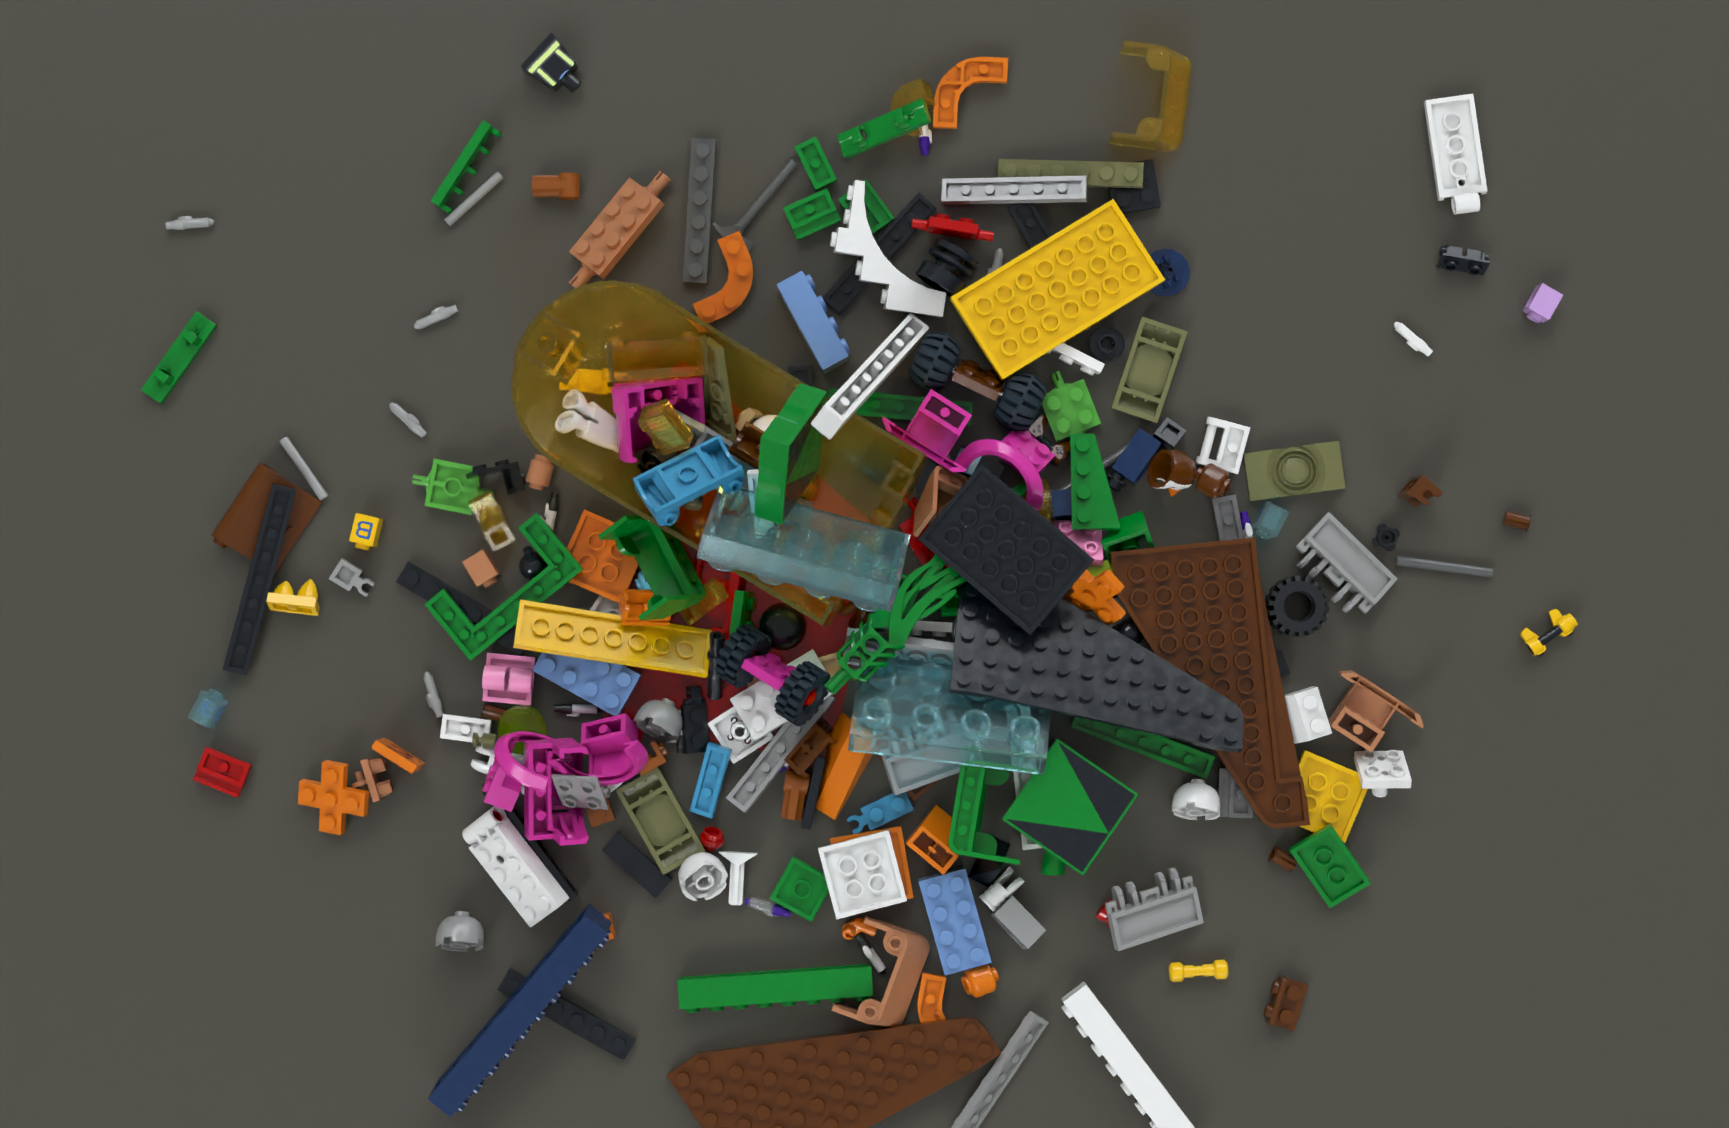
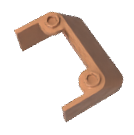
[913,466,969,537]
[831,914,930,1027]

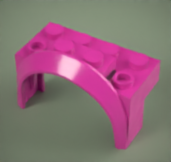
[524,738,589,846]

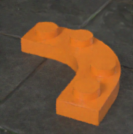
[933,57,1008,129]
[693,231,753,326]
[917,972,947,1023]

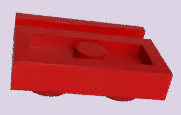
[192,747,252,798]

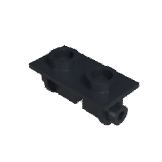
[1436,245,1491,275]

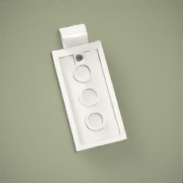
[1424,94,1487,215]

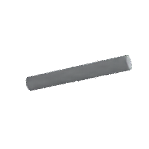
[444,171,504,226]
[279,437,329,501]

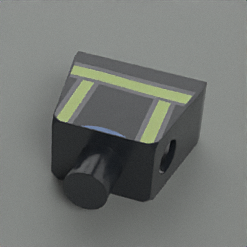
[521,33,581,93]

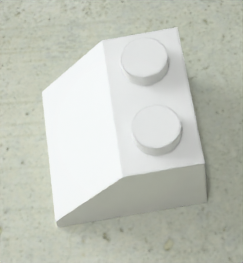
[1284,686,1332,744]

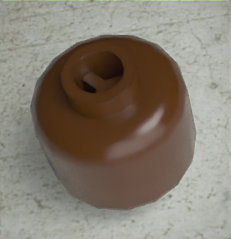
[1194,463,1232,499]

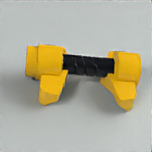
[1520,609,1578,657]

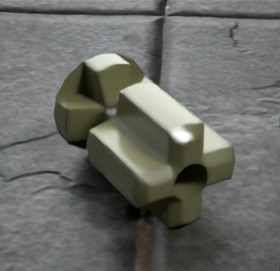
[472,732,497,748]

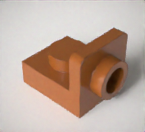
[639,740,669,776]
[585,798,616,827]

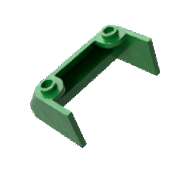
[598,515,706,620]
[948,757,1036,865]

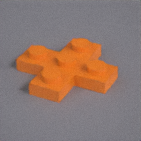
[1063,569,1126,626]
[298,760,369,835]

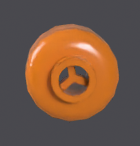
[961,964,999,998]

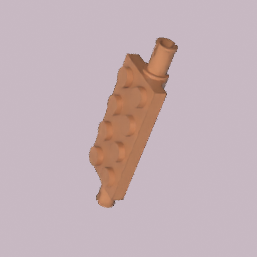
[568,170,671,292]

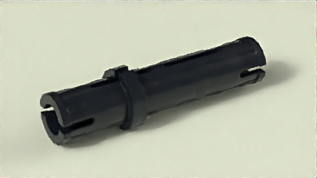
[707,631,725,700]

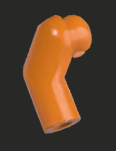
[842,918,877,940]

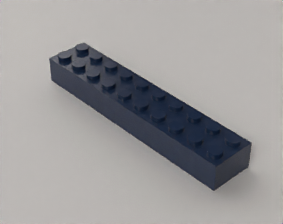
[428,903,612,1118]

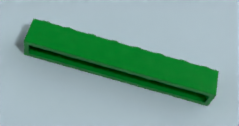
[677,963,873,1013]

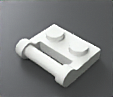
[1195,417,1250,474]

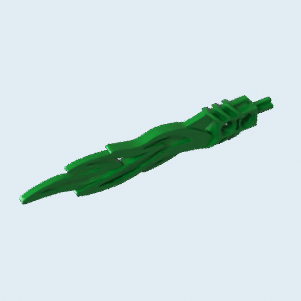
[824,482,1027,695]

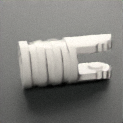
[979,867,1025,912]

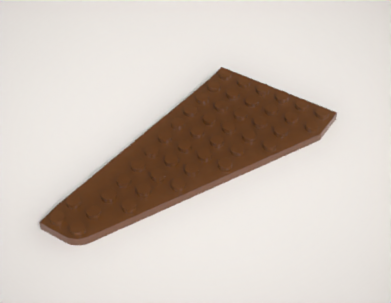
[1110,537,1310,828]
[666,1017,1002,1128]

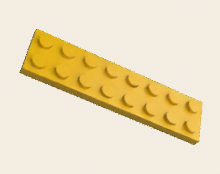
[513,599,712,678]

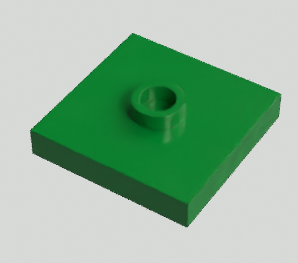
[769,856,829,922]

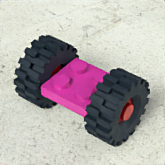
[715,624,831,726]

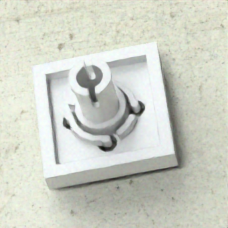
[707,707,774,764]
[1354,750,1412,797]

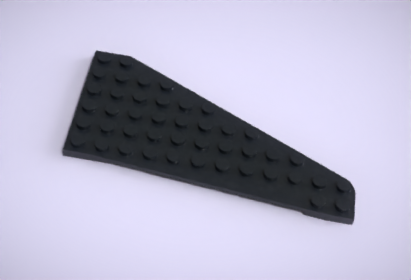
[949,576,1244,753]

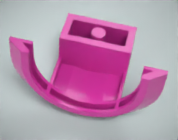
[882,389,972,473]
[955,430,1055,511]
[549,713,648,786]
[482,731,553,812]

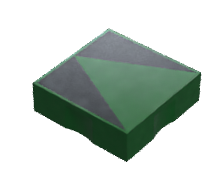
[754,383,827,525]
[1002,739,1139,876]

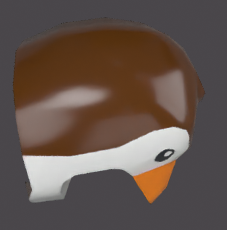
[1148,450,1196,497]

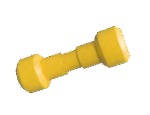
[1168,959,1228,982]

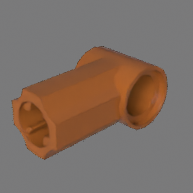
[532,173,580,200]
[781,770,811,820]

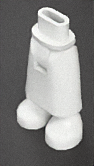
[555,389,618,453]

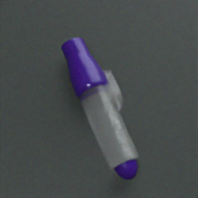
[745,897,791,918]

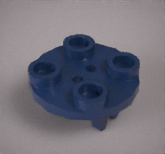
[1150,248,1190,297]

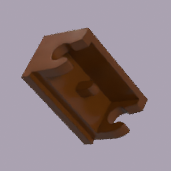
[728,421,764,469]
[1397,475,1443,507]
[784,723,838,779]

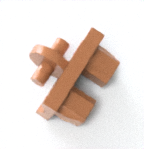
[351,757,394,802]

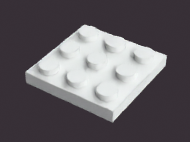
[818,829,907,920]

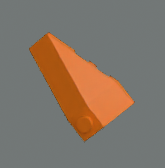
[815,712,883,820]

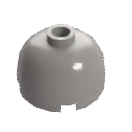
[633,698,683,743]
[435,911,484,952]

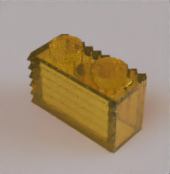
[638,399,693,456]

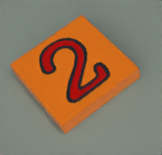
[371,738,425,774]

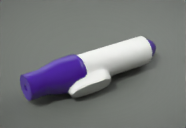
[919,124,932,156]
[1240,511,1253,538]

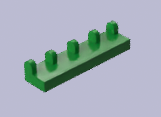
[431,120,502,214]

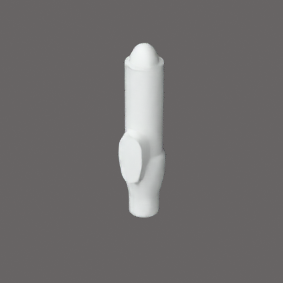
[1394,322,1433,357]

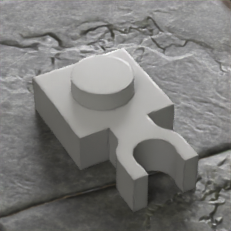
[329,558,375,597]

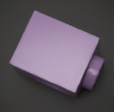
[1522,283,1563,323]

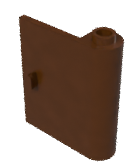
[211,462,322,574]

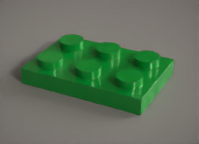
[1289,823,1371,908]

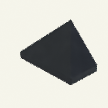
[968,833,1010,887]

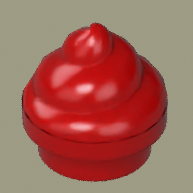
[700,827,725,853]

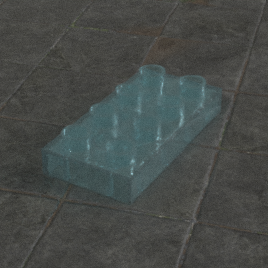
[696,486,910,612]
[848,658,1051,775]

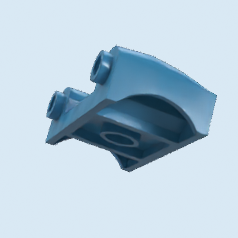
[632,435,745,526]

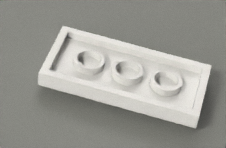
[730,649,833,741]

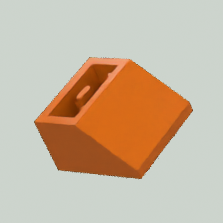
[905,804,960,875]

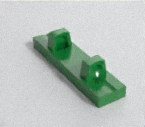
[837,98,932,159]
[141,311,218,404]

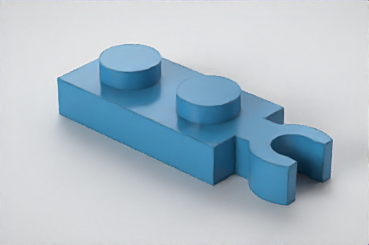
[847,792,914,834]

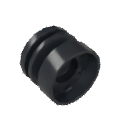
[915,238,979,297]

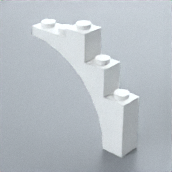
[830,180,946,318]

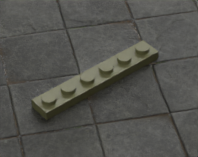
[998,159,1144,188]

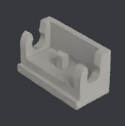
[990,895,1046,949]

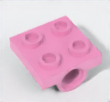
[1053,520,1103,565]
[482,653,536,706]

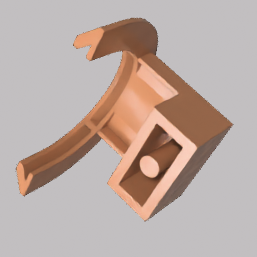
[1328,670,1424,753]

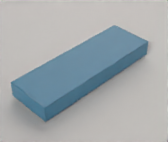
[690,742,732,819]

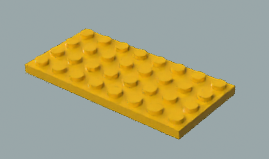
[950,199,1165,381]

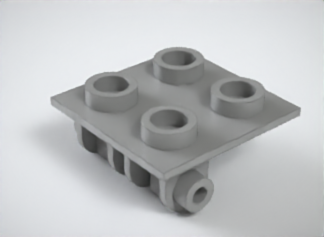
[551,774,611,810]

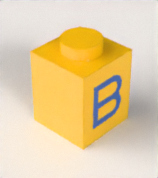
[349,513,384,551]

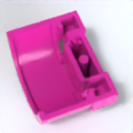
[612,376,705,463]

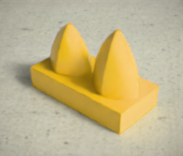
[266,579,320,616]

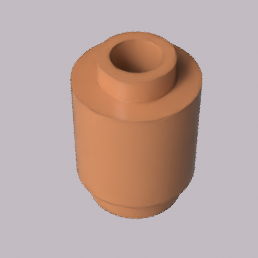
[525,454,555,491]

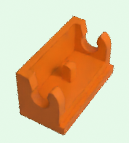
[619,589,671,626]

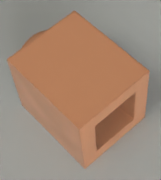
[462,549,501,588]

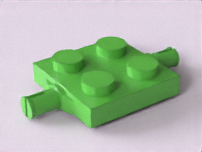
[1042,370,1101,442]
[412,459,495,515]

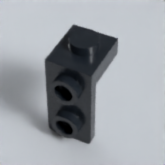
[466,459,525,495]

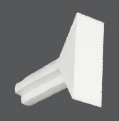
[718,851,758,905]

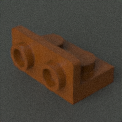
[1263,975,1308,1031]

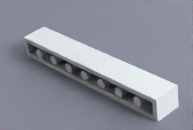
[811,313,929,440]
[1061,981,1195,1128]

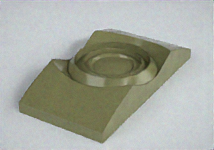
[1111,317,1188,423]
[1243,441,1346,501]
[616,767,706,875]

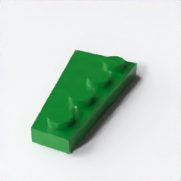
[1070,434,1121,531]

